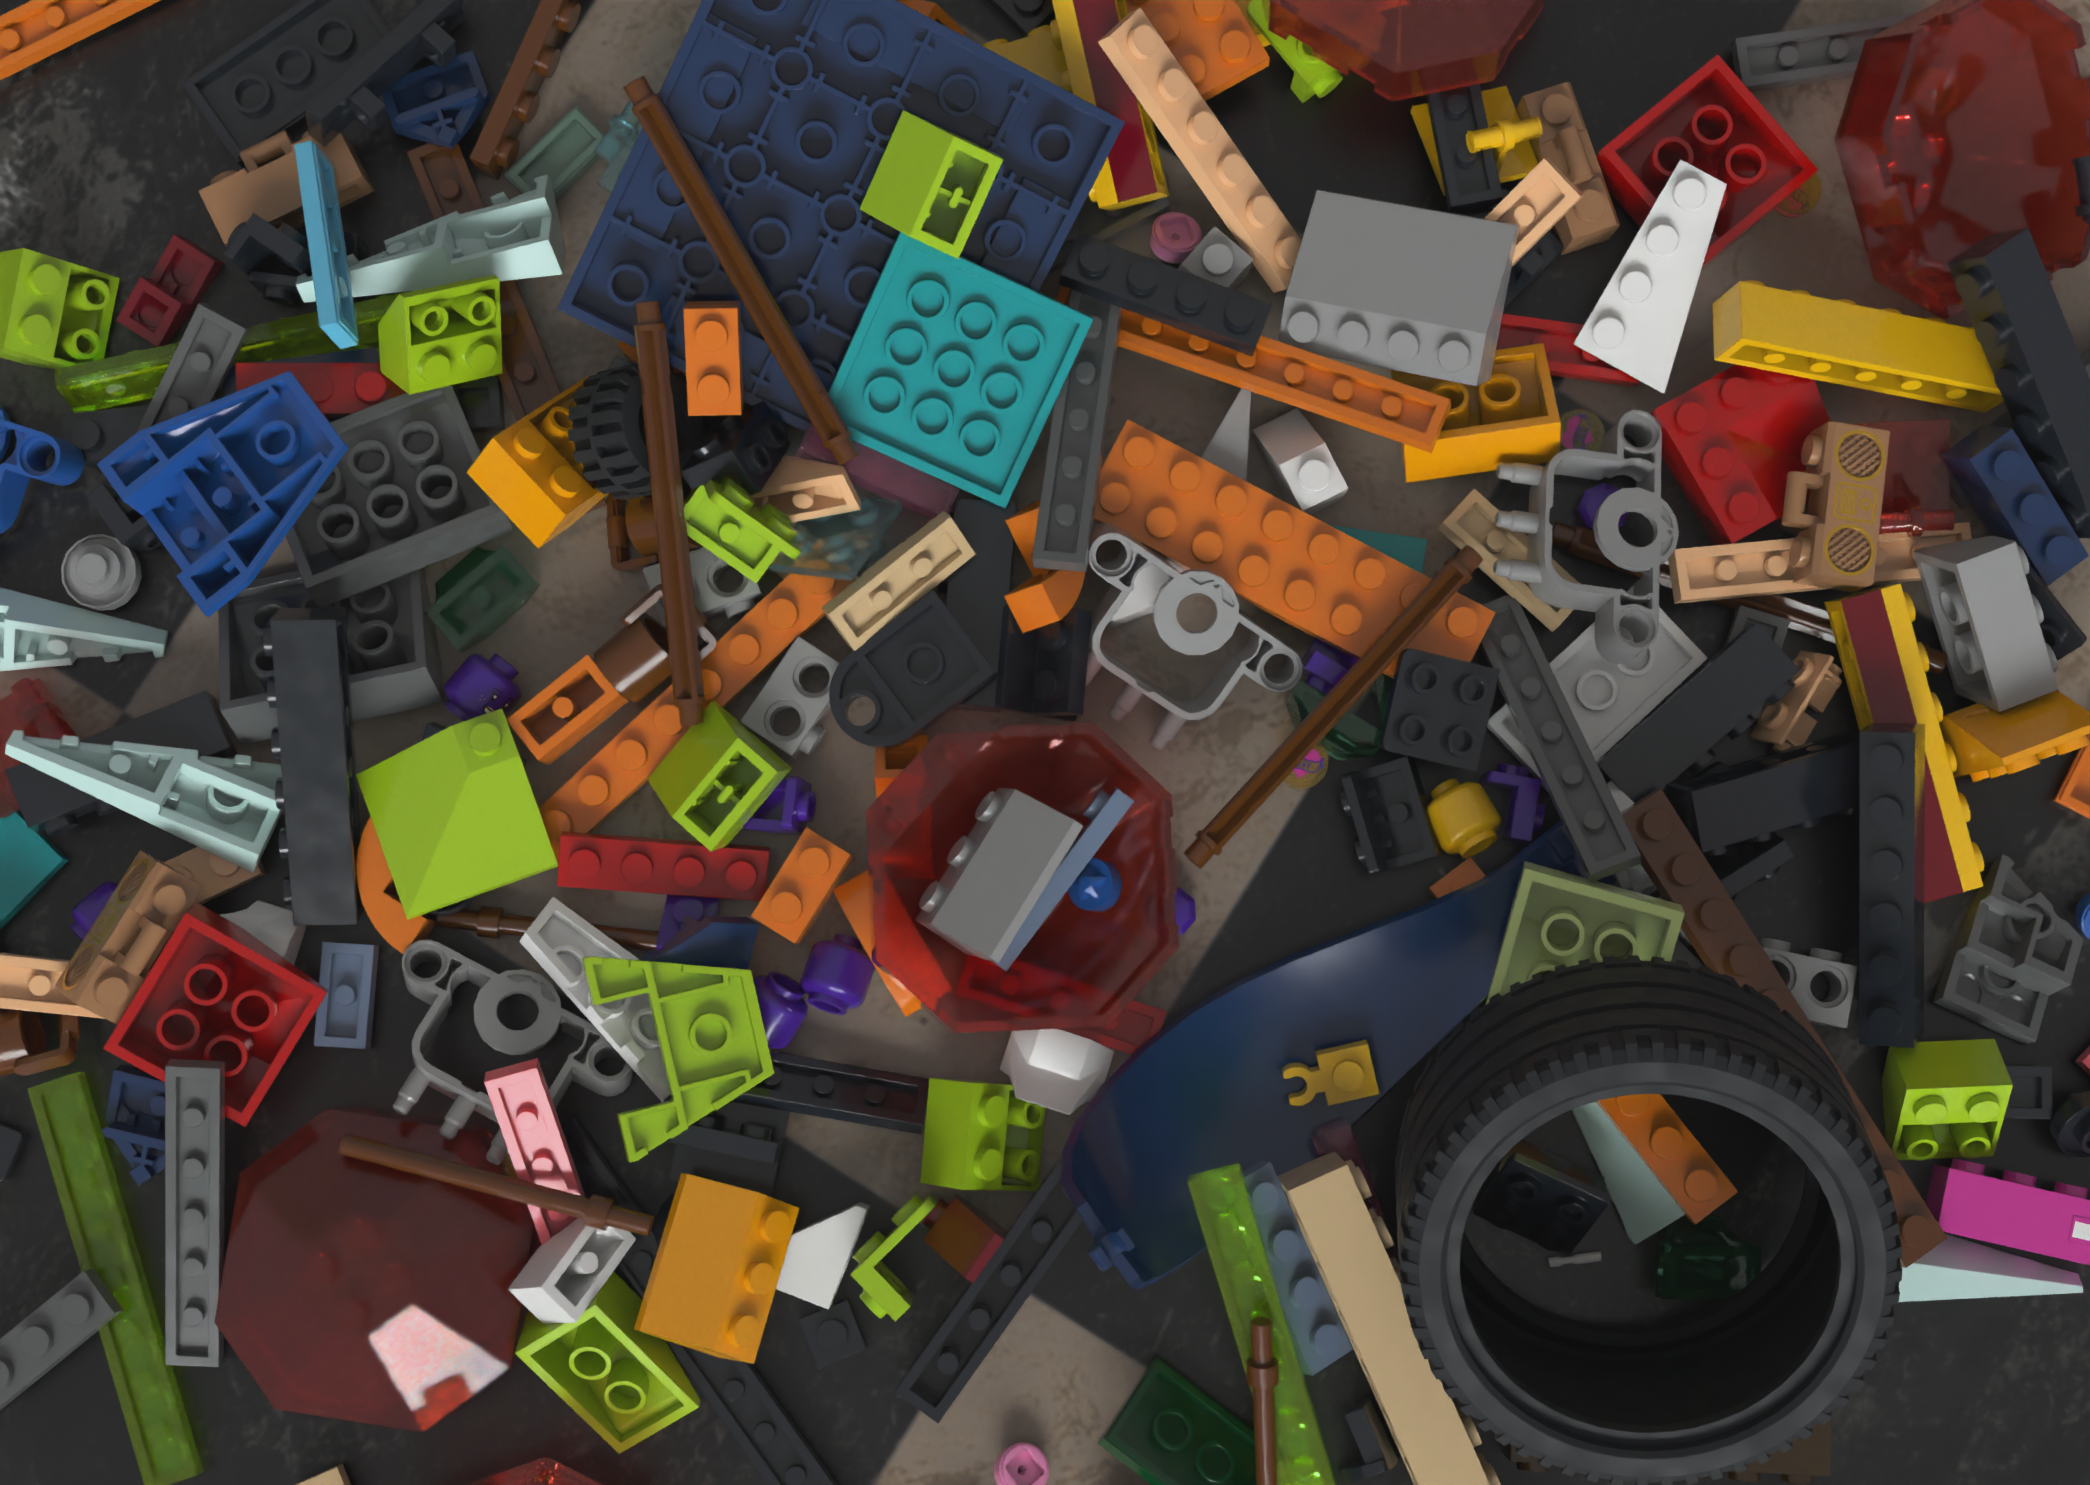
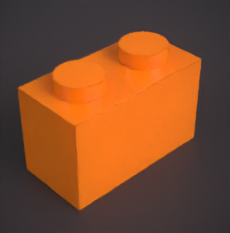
[683,301,744,416]
[506,654,629,765]
[751,827,855,945]

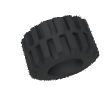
[568,363,708,499]

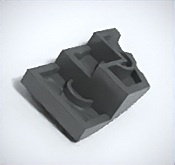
[1933,854,2083,1046]

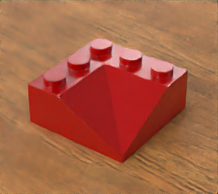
[1596,54,1818,271]
[1650,365,1831,546]
[103,903,329,1127]

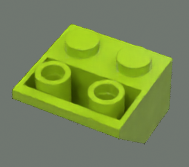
[859,110,1004,259]
[0,248,120,376]
[378,274,503,395]
[647,701,792,852]
[1882,1039,2013,1161]
[920,1078,1046,1191]

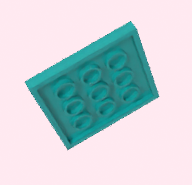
[828,231,1094,508]

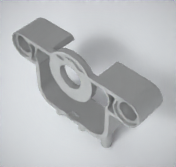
[1493,410,1679,664]
[1085,523,1303,750]
[393,940,633,1165]

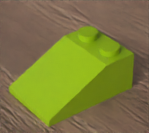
[515,1271,701,1454]

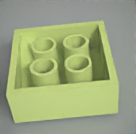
[1485,861,1685,1005]

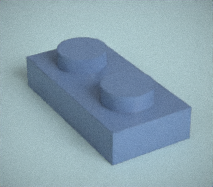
[314,942,379,1049]

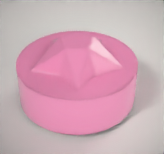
[1149,212,1202,263]
[994,1442,1049,1485]

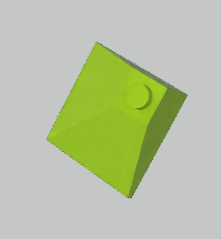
[356,708,558,920]

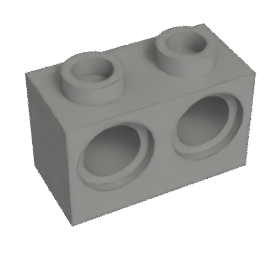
[643,547,765,629]
[740,636,840,760]
[1759,937,1858,1028]

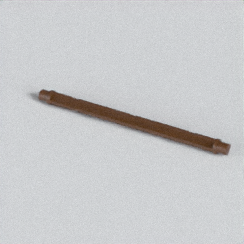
[623,76,860,466]
[633,301,705,726]
[1552,521,1948,675]
[1183,545,1483,869]

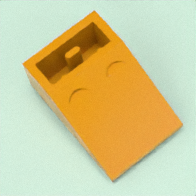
[466,376,609,549]
[1939,690,2090,782]

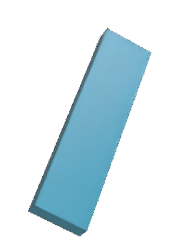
[294,140,359,349]

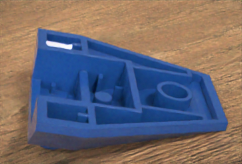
[97,371,349,617]

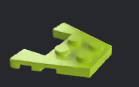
[582,956,774,1163]

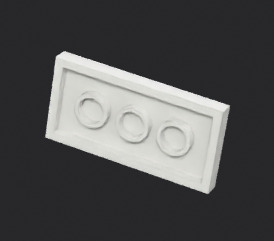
[1487,585,1708,792]

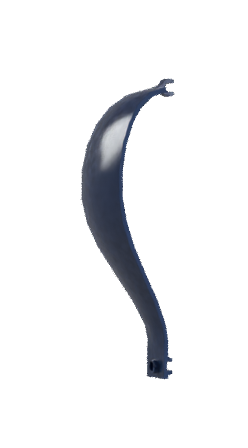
[1061,819,1616,1290]

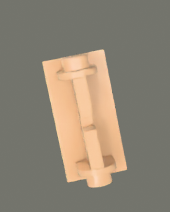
[1749,650,1842,752]

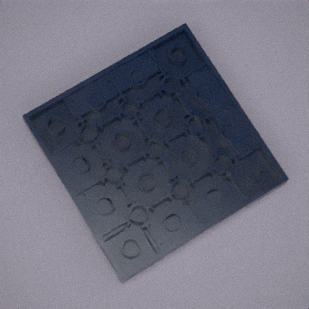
[557,0,1125,496]

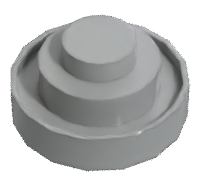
[61,534,142,611]

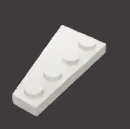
[1574,159,1727,394]
[519,897,670,1102]

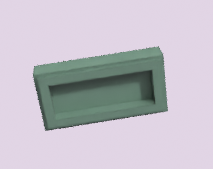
[504,105,613,201]

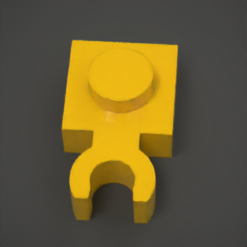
[1282,1040,1379,1106]

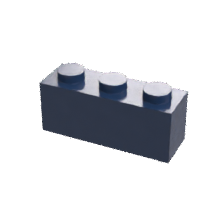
[1941,425,2089,586]

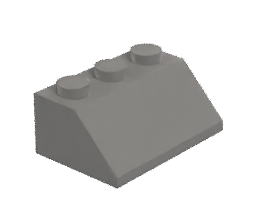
[1913,535,2059,712]
[916,787,1083,963]

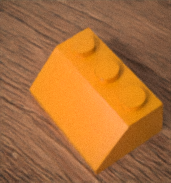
[1390,343,1561,483]
[634,1173,799,1364]

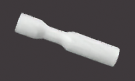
[1547,1251,1601,1268]

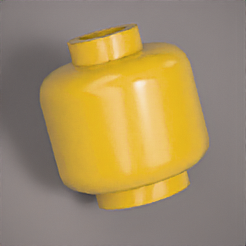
[1427,778,1502,859]

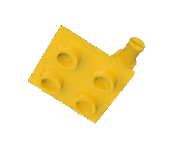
[1411,86,1543,196]

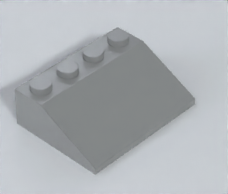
[1278,190,1519,386]

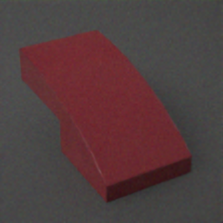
[117,235,224,348]

